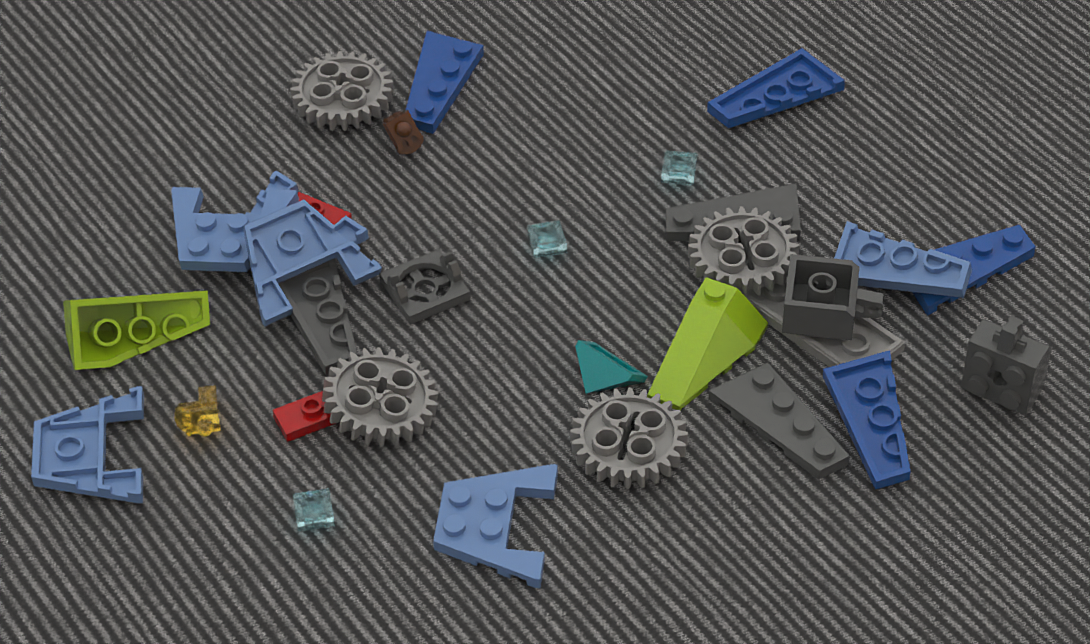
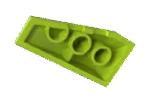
[647,277,768,410]
[63,291,210,370]

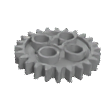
[290,51,394,131]
[688,206,799,297]
[322,347,438,447]
[570,387,688,489]

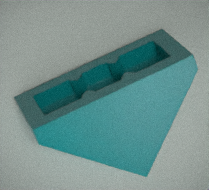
[575,340,648,394]

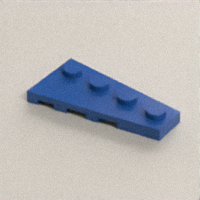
[405,31,484,134]
[707,48,845,128]
[912,225,1036,316]
[823,350,910,490]

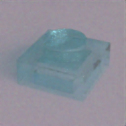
[661,150,698,185]
[527,220,567,258]
[293,488,335,532]

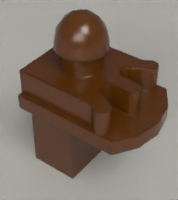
[382,110,424,154]

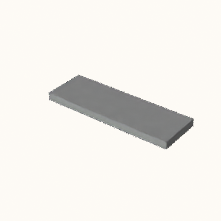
[740,259,905,367]

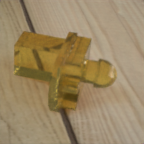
[174,385,221,437]

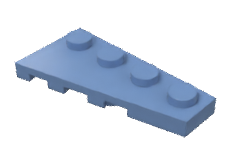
[834,221,972,298]

